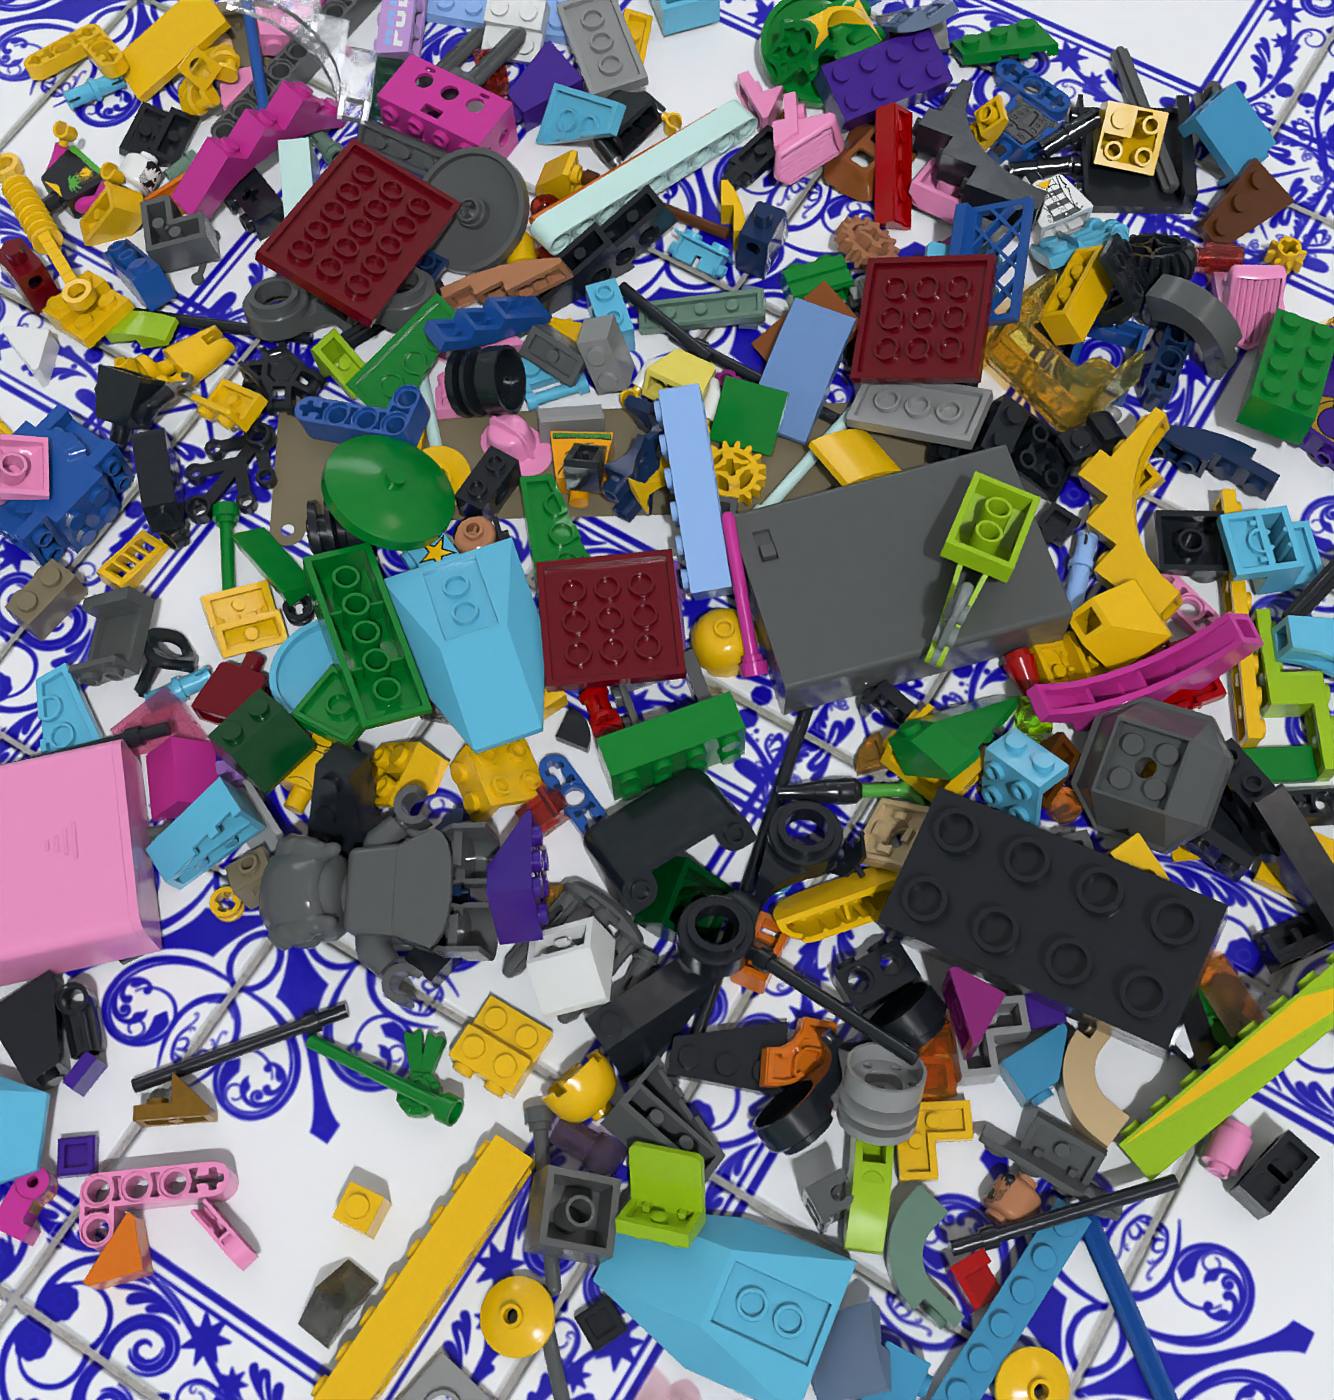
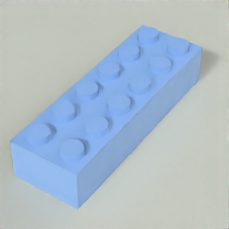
[653,383,734,601]

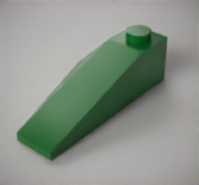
[888,695,1021,780]

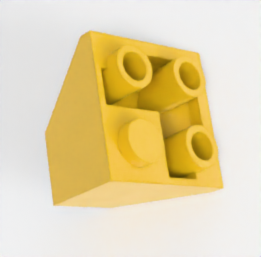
[1092,100,1169,176]
[1069,579,1173,672]
[371,742,450,807]

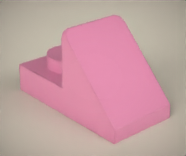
[737,71,783,132]

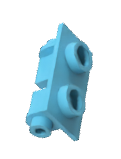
[668,228,735,279]

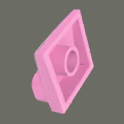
[909,157,963,225]
[0,434,49,505]

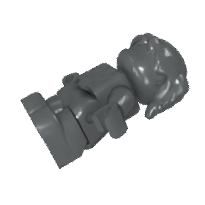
[259,785,501,1009]

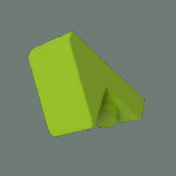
[310,328,365,400]

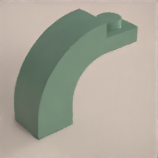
[885,1184,965,1331]

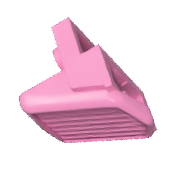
[773,92,844,185]
[1211,265,1287,351]

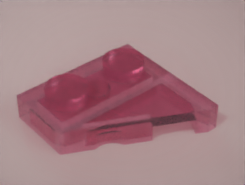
[110,686,208,756]

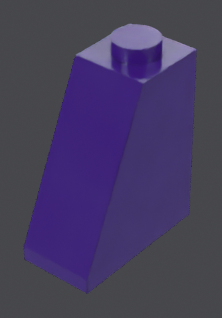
[507,41,585,133]

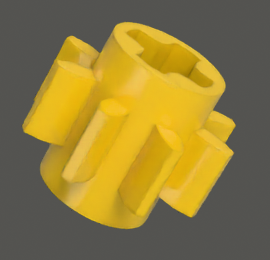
[1264,236,1307,275]

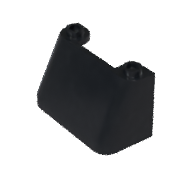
[583,769,758,915]

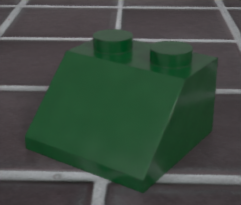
[208,688,317,796]
[633,857,735,944]

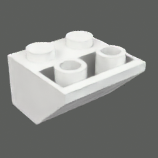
[526,916,616,1019]

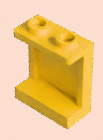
[880,703,987,803]

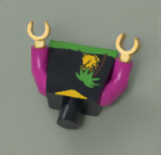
[41,121,125,219]

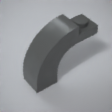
[1145,274,1243,380]

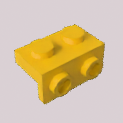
[189,378,268,433]

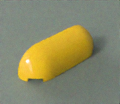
[773,867,899,943]

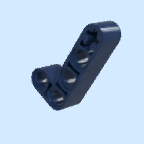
[1139,288,1194,412]

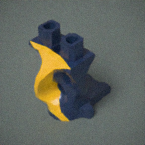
[601,395,670,523]

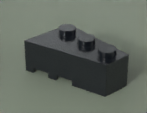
[307,743,382,861]

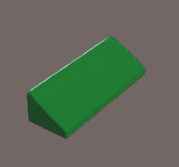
[231,527,308,607]

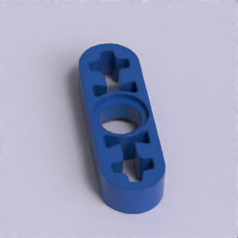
[994,59,1070,122]
[539,754,608,838]

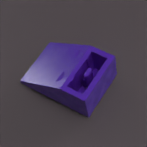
[486,810,550,945]

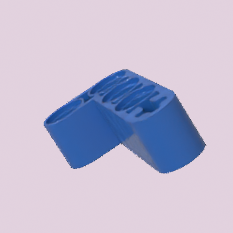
[294,384,431,447]

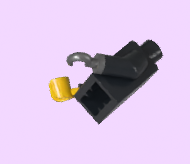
[592,90,682,168]
[94,357,194,445]

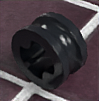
[282,595,315,627]

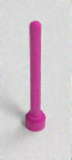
[721,511,769,678]

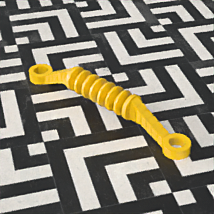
[0,152,97,311]

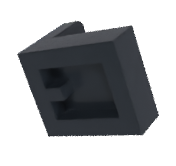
[860,679,916,725]

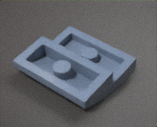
[881,0,959,33]
[812,1301,892,1400]

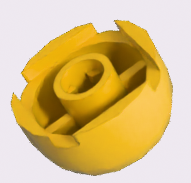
[690,608,758,678]
[541,1049,617,1123]

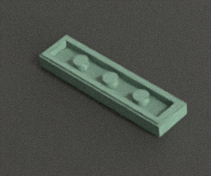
[639,288,766,336]

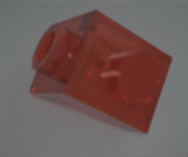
[515,785,571,838]

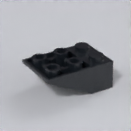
[959,394,1072,503]

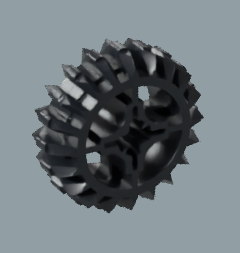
[1129,232,1197,289]

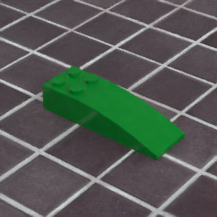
[303,543,432,731]

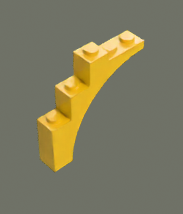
[1078,407,1184,624]

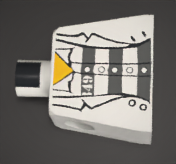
[1023,171,1093,245]

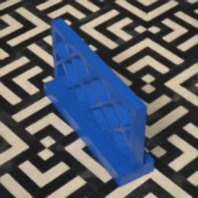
[949,196,1035,326]

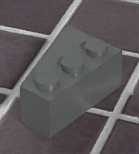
[600,1056,726,1182]

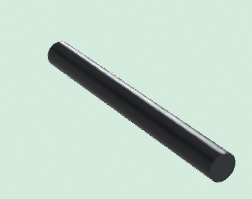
[619,282,714,362]

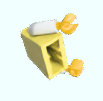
[620,349,721,436]

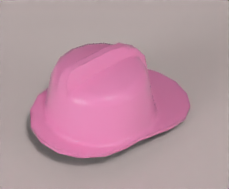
[480,414,553,476]

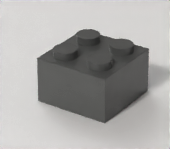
[524,1165,621,1265]

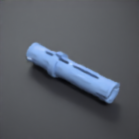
[1065,531,1099,631]

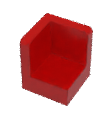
[945,1248,1001,1314]

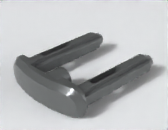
[419,26,527,100]
[502,880,644,1024]

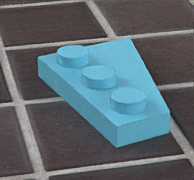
[536,83,626,145]

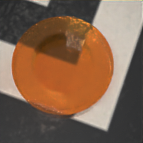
[1045,787,1083,824]

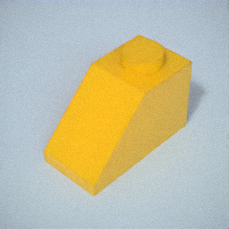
[79,183,144,247]

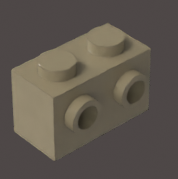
[4,558,88,642]

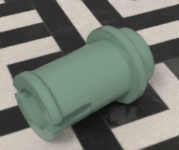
[309,130,343,164]
[163,149,197,182]

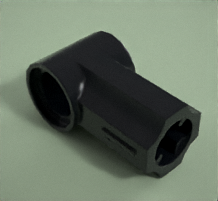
[55,982,106,1060]

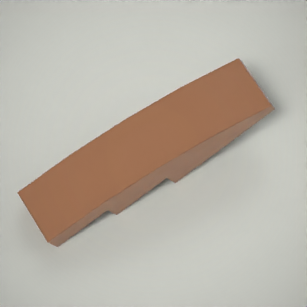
[440,257,574,311]

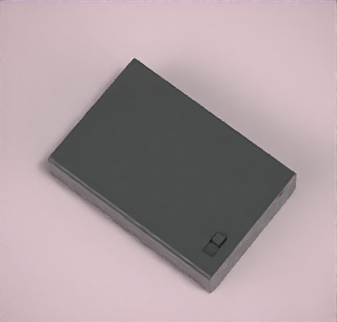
[734,444,1073,715]

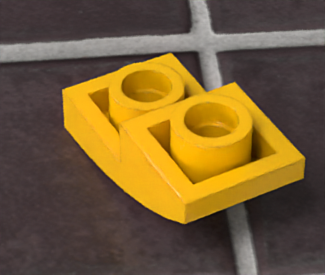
[969,94,1009,151]

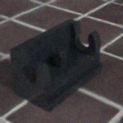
[1250,912,1334,974]

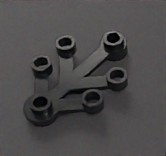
[184,422,278,525]

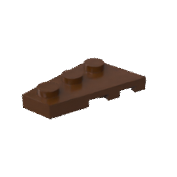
[1194,158,1295,251]

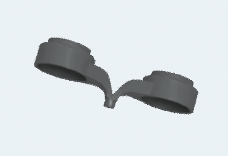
[242,267,437,341]

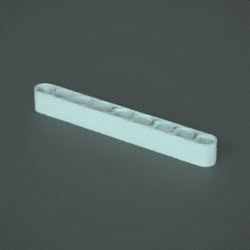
[530,100,758,255]

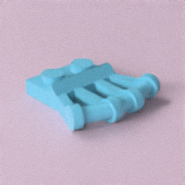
[1030,218,1129,270]

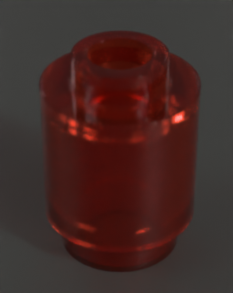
[1196,242,1244,274]

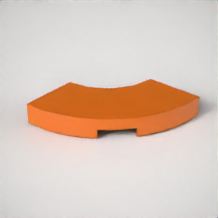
[759,1017,837,1088]

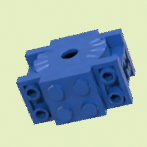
[0,404,135,567]

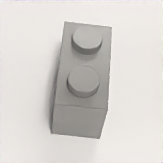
[577,314,635,394]

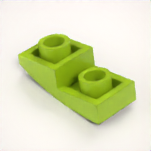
[105,311,179,349]

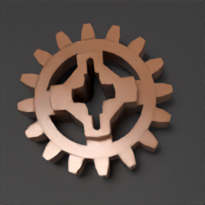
[834,215,900,273]

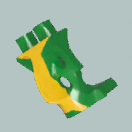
[765,0,886,86]

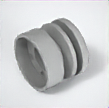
[836,1042,927,1146]

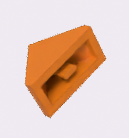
[82,1212,154,1290]

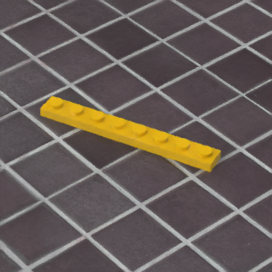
[1213,489,1266,748]

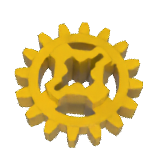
[711,441,766,510]

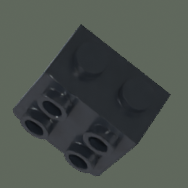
[1097,233,1150,328]
[1182,803,1257,883]

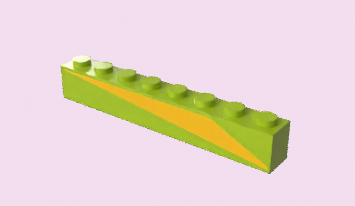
[1119,952,1334,1180]

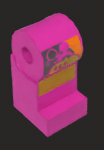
[0,1166,59,1247]

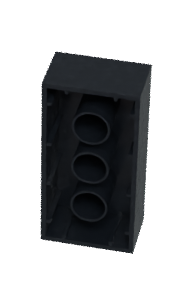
[877,787,1229,1061]

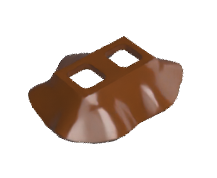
[823,121,918,202]

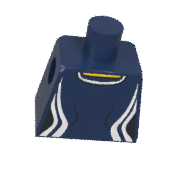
[736,201,788,280]

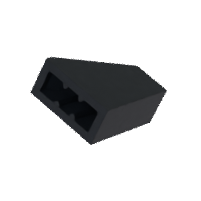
[131,427,185,534]
[0,970,71,1090]

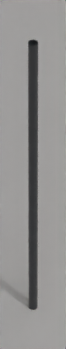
[689,707,815,1035]

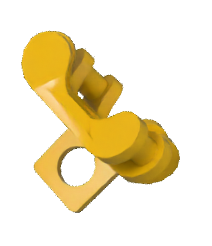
[177,44,241,116]

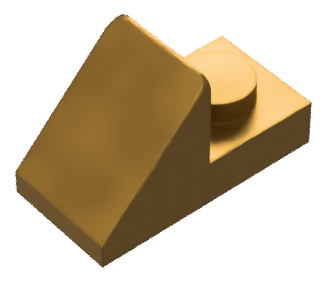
[133,1073,218,1128]

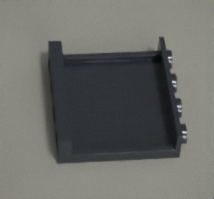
[1069,94,1198,214]

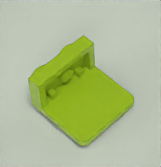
[615,1141,706,1248]

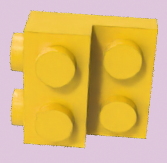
[42,270,135,349]
[448,995,554,1099]

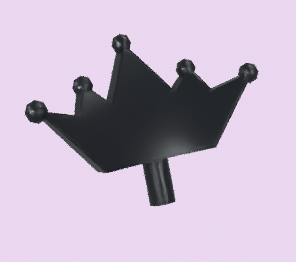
[826,831,867,878]

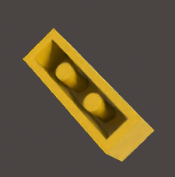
[1038,245,1114,346]

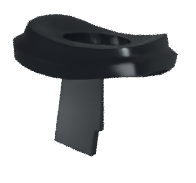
[134,628,197,698]

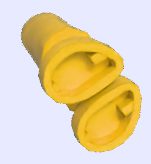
[134,325,235,404]

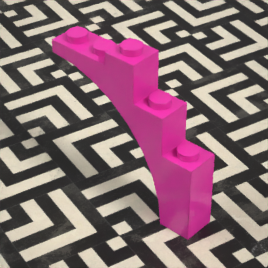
[171,81,349,219]
[1026,612,1264,732]

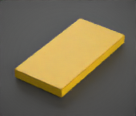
[122,0,232,102]

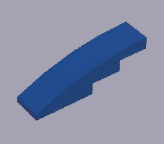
[423,296,552,352]

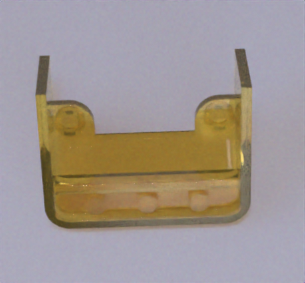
[984,269,1146,432]

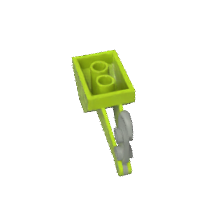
[924,471,1041,668]

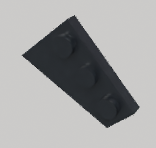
[666,1022,789,1097]

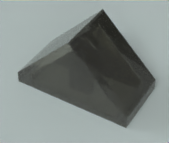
[298,1259,379,1349]

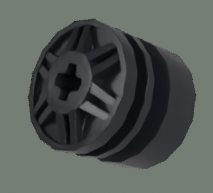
[444,345,526,417]
[306,499,378,561]

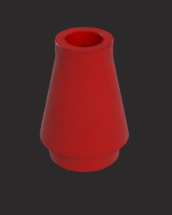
[1003,647,1041,701]

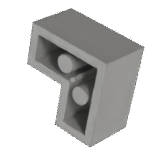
[945,994,1031,1087]

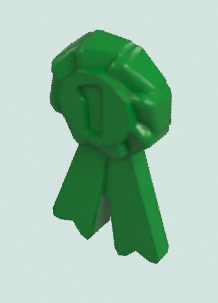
[396,1029,447,1118]

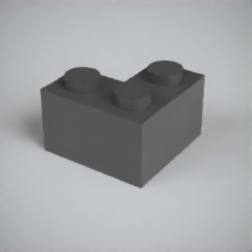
[140,194,220,273]

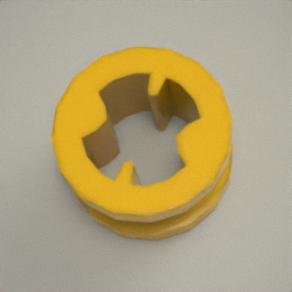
[209,886,245,923]

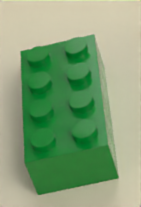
[1235,308,1334,446]
[596,691,746,801]

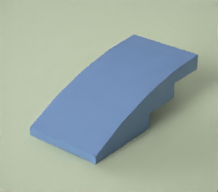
[759,297,856,445]

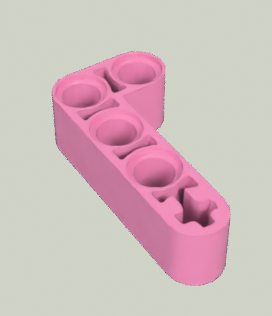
[79,1161,239,1252]

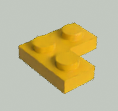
[896,1100,974,1183]

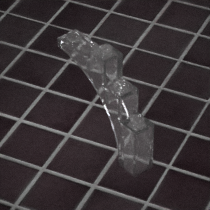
[226,0,377,125]

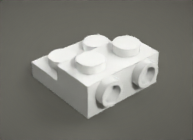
[480,0,551,65]

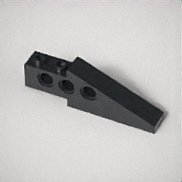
[536,185,678,315]
[1220,738,1334,942]

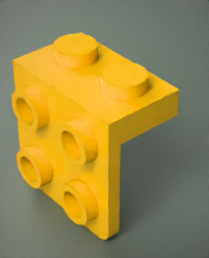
[449,738,548,823]

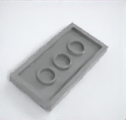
[556,0,649,98]
[845,383,993,450]

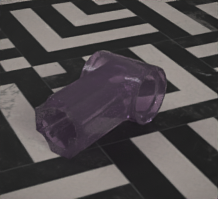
[548,1119,629,1177]

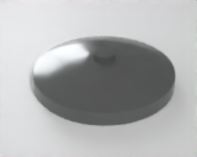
[423,147,530,274]

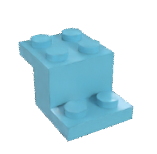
[1216,505,1323,595]

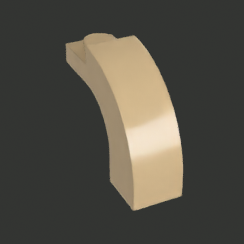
[1057,1027,1130,1149]

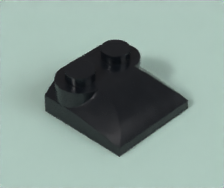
[1154,510,1229,583]

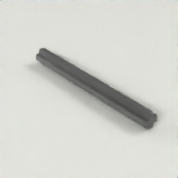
[1111,46,1180,194]

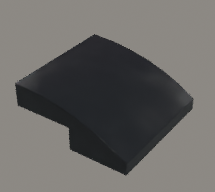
[119,101,200,168]

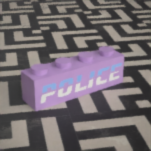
[374,0,428,69]

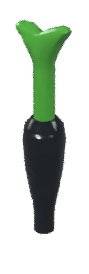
[776,777,927,806]

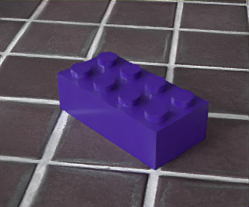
[813,27,953,134]

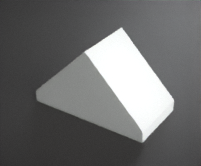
[1,325,60,388]

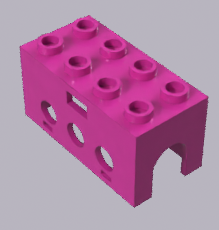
[377,54,518,159]

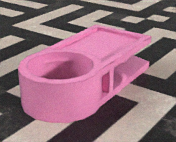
[190,1198,259,1271]

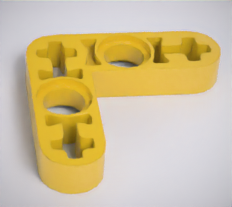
[23,24,129,81]

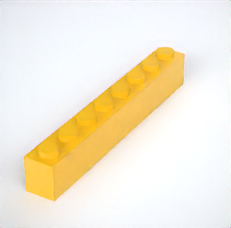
[311,1134,536,1400]

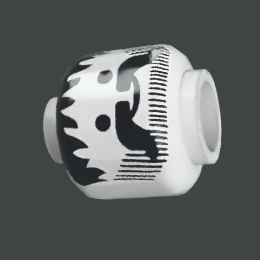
[118,151,162,197]

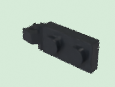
[721,125,776,191]

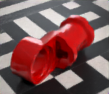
[579,686,625,738]

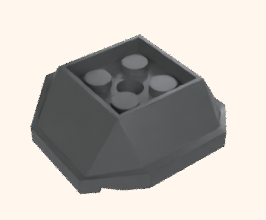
[1071,696,1235,855]

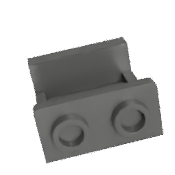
[68,586,155,686]

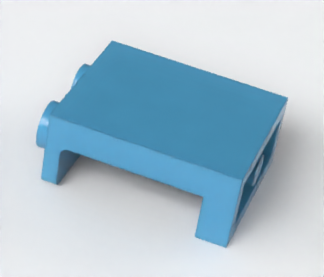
[1177,82,1277,187]

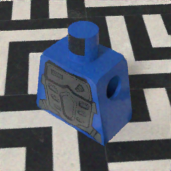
[987,94,1061,165]

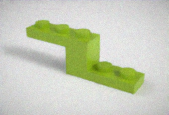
[1251,609,1334,782]

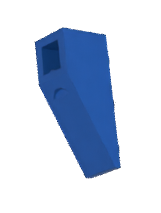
[101,239,177,312]

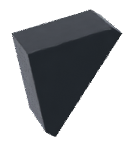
[564,443,607,493]

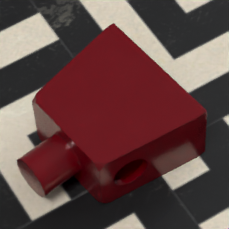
[0,238,61,316]
[191,652,272,726]

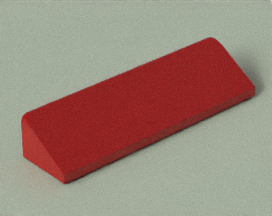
[874,102,912,231]

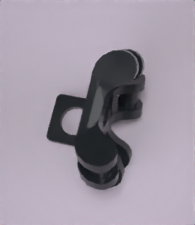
[237,340,327,416]

